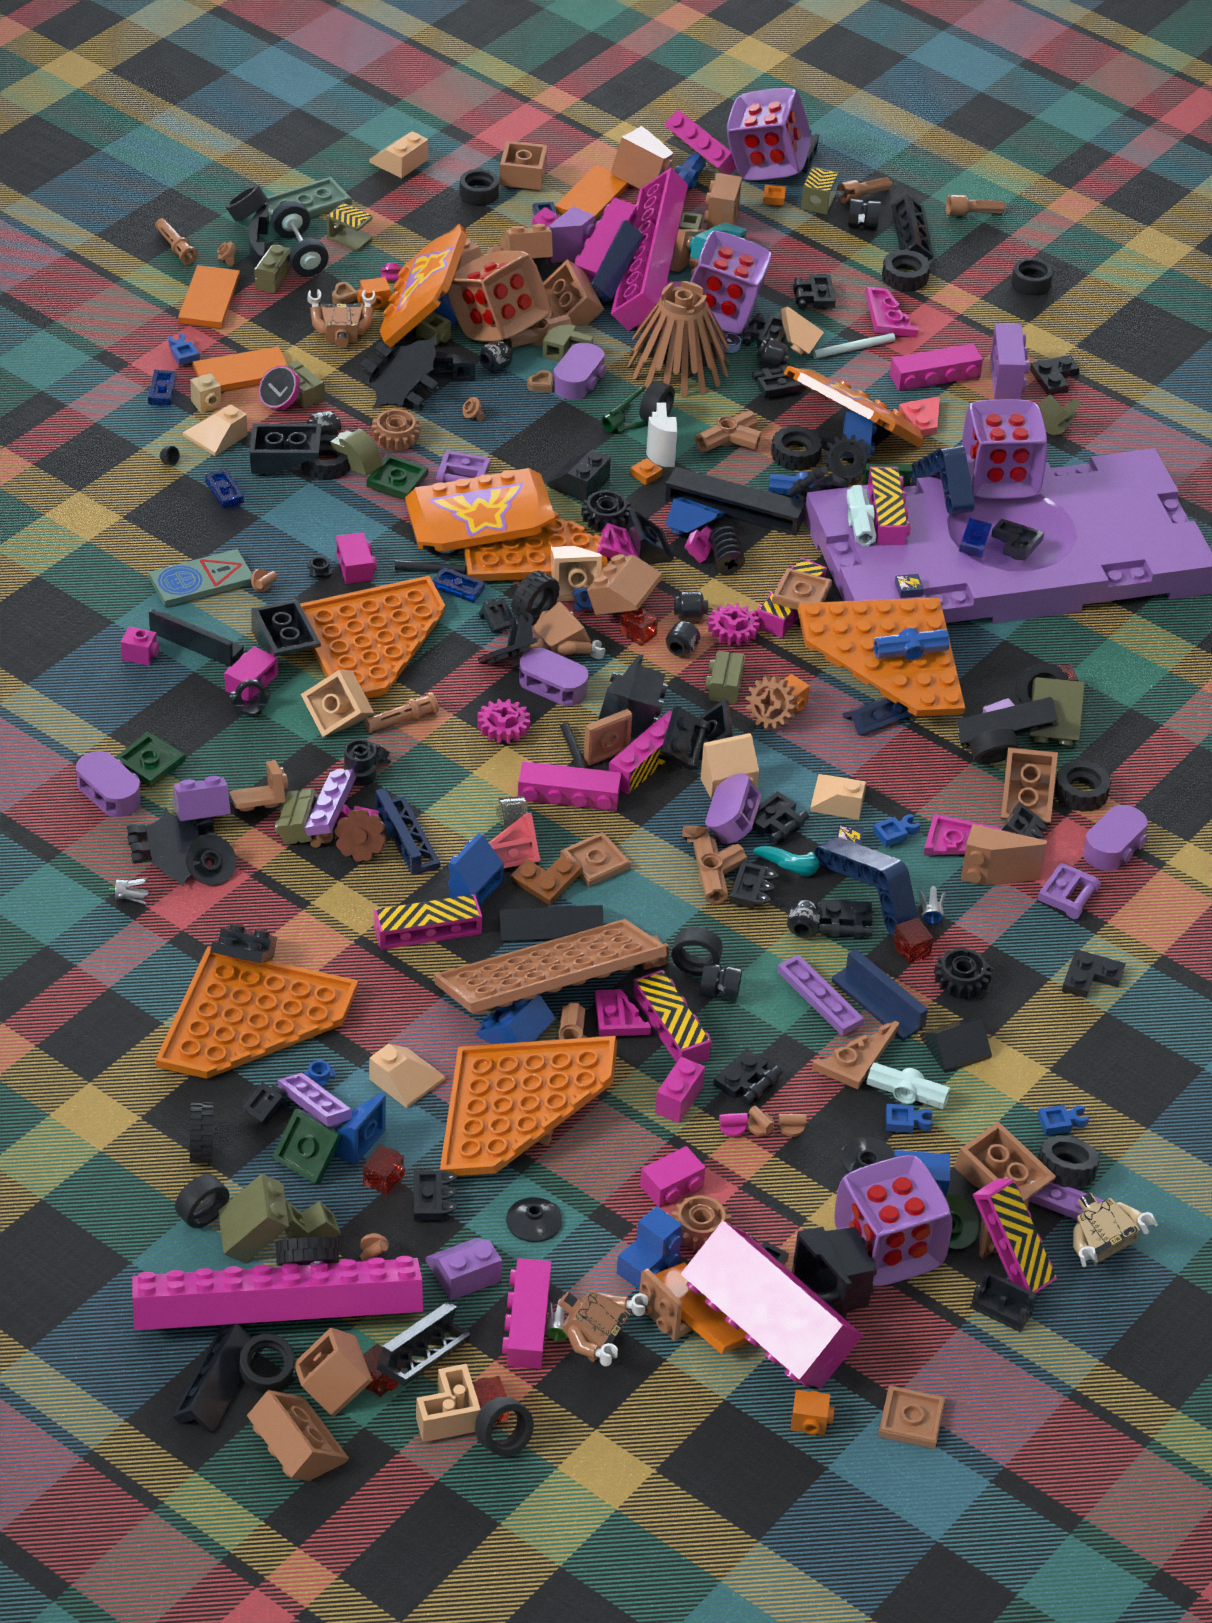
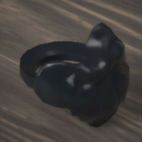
[230,679,270,716]

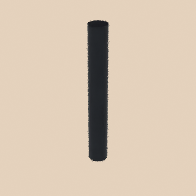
[395,560,466,575]
[560,723,588,769]

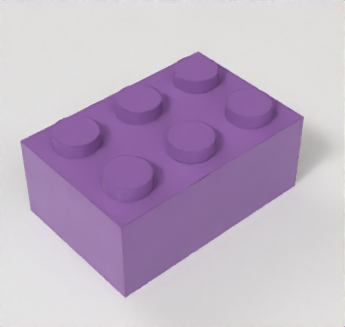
[990,323,1029,400]

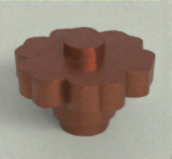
[335,809,387,862]

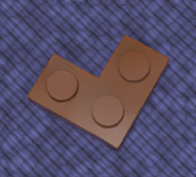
[511,854,583,906]

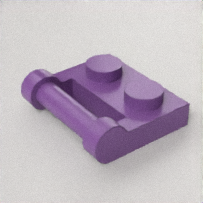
[436,450,490,483]
[1038,862,1101,919]

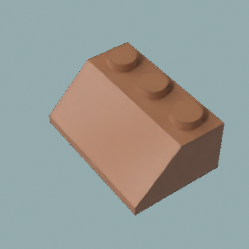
[543,259,604,326]
[587,554,663,615]
[247,1390,349,1481]

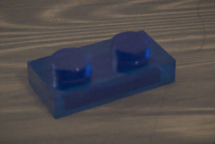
[148,369,177,406]
[205,469,244,509]
[959,518,992,558]
[432,567,485,603]

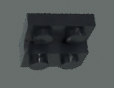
[210,923,278,963]

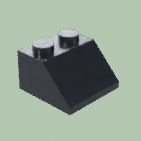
[547,449,611,501]

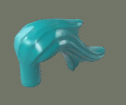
[753,846,820,877]

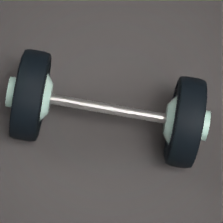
[271,201,329,276]

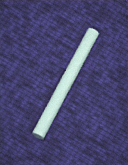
[812,333,895,359]

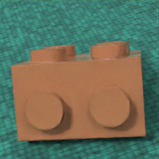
[229,760,288,811]
[639,1269,693,1341]

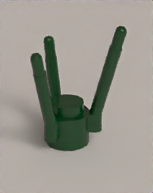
[601,386,648,434]

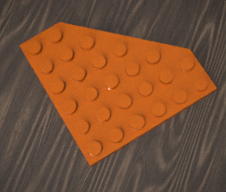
[463,511,608,582]
[300,576,445,699]
[798,597,965,716]
[155,947,358,1079]
[440,1036,617,1176]

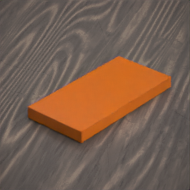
[555,165,631,222]
[178,265,240,329]
[193,346,288,392]
[654,1262,750,1354]

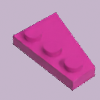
[865,287,919,337]
[924,814,1002,855]

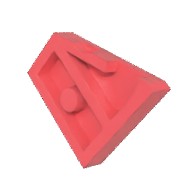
[899,396,940,436]
[488,813,540,868]

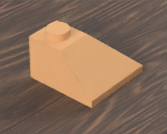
[779,307,824,355]
[183,404,247,456]
[551,546,602,602]
[810,774,867,820]
[369,1044,445,1108]

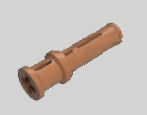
[155,218,198,265]
[364,692,439,733]

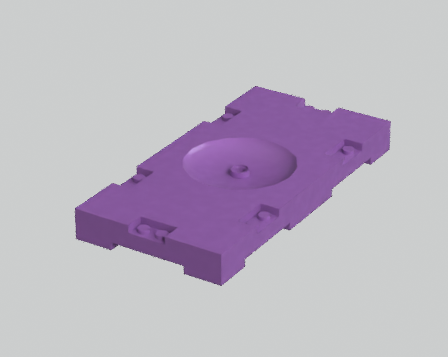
[804,448,1212,624]

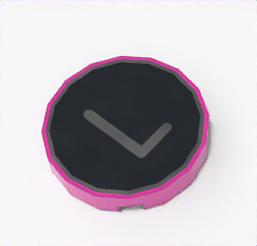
[258,366,300,410]

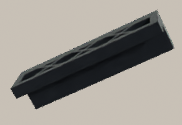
[891,193,934,261]
[376,1302,471,1386]

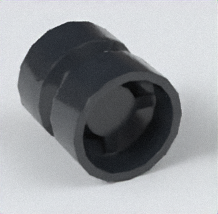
[848,198,880,229]
[344,739,376,786]
[700,962,742,1001]

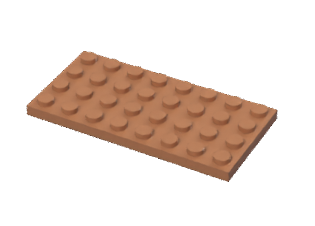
[434,919,667,1014]

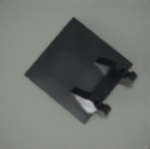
[478,613,538,664]

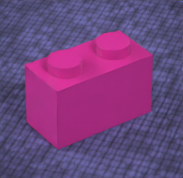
[336,532,377,584]
[224,646,278,701]
[655,1057,705,1123]
[640,1146,706,1208]

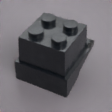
[598,654,668,738]
[791,1226,877,1320]

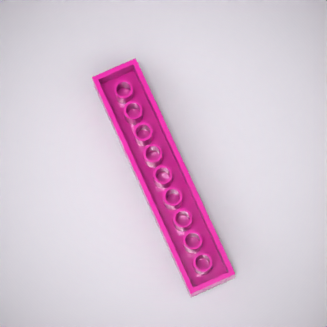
[611,167,688,331]
[132,1256,423,1330]

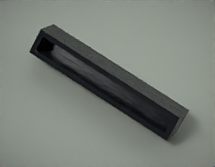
[665,467,806,536]

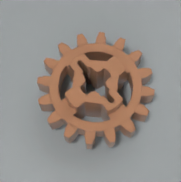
[746,676,798,729]

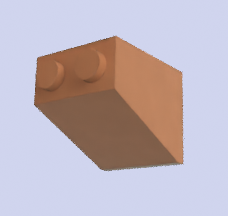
[610,126,674,189]

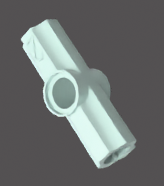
[846,485,876,547]
[867,1063,951,1109]

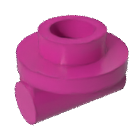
[381,263,402,282]
[719,1113,748,1137]

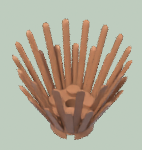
[628,281,729,397]

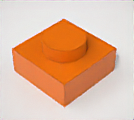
[763,185,786,206]
[630,458,663,485]

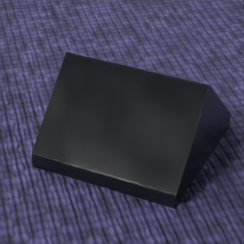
[628,508,674,565]
[691,699,733,761]
[920,1018,992,1073]

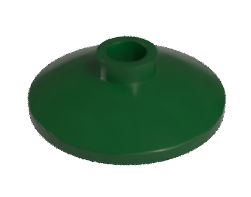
[944,1195,979,1250]

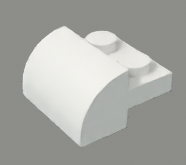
[646,403,677,467]

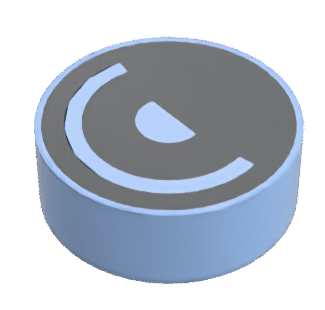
[719,333,741,353]

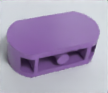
[553,343,606,400]
[519,648,588,706]
[76,751,141,817]
[705,774,762,844]
[1083,805,1148,871]

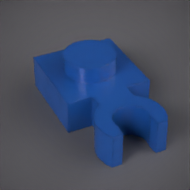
[168,333,200,366]
[873,814,920,847]
[885,1104,933,1133]
[1037,1105,1089,1136]

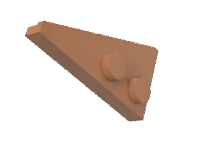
[670,229,706,272]
[812,1021,899,1089]

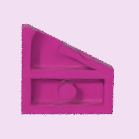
[597,523,639,558]

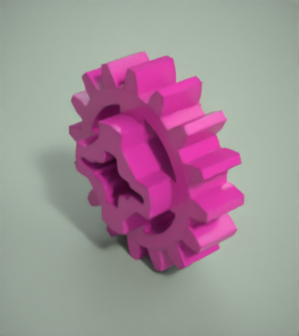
[708,603,760,646]
[477,699,530,744]

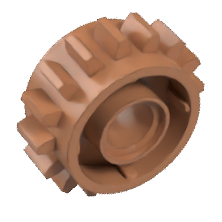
[371,409,421,451]
[671,1195,731,1250]

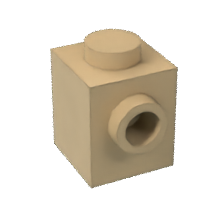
[190,373,221,413]

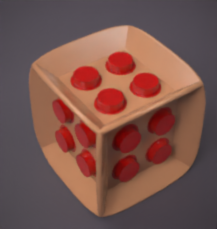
[447,250,550,342]

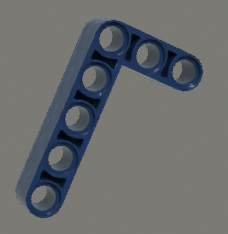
[911,446,975,515]
[815,837,919,937]

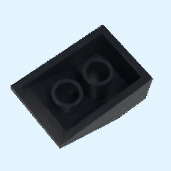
[250,423,322,475]
[251,599,321,657]

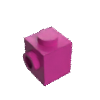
[121,627,160,666]

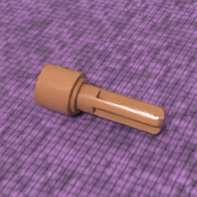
[836,177,892,203]
[946,195,1005,216]

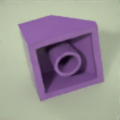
[548,206,595,263]
[173,776,231,821]
[426,1238,502,1301]

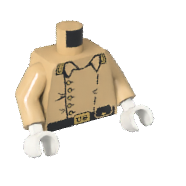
[1073,1193,1158,1267]

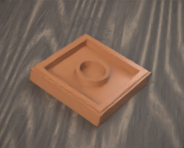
[772,568,832,610]
[584,709,632,766]
[560,832,631,887]
[878,1385,946,1449]

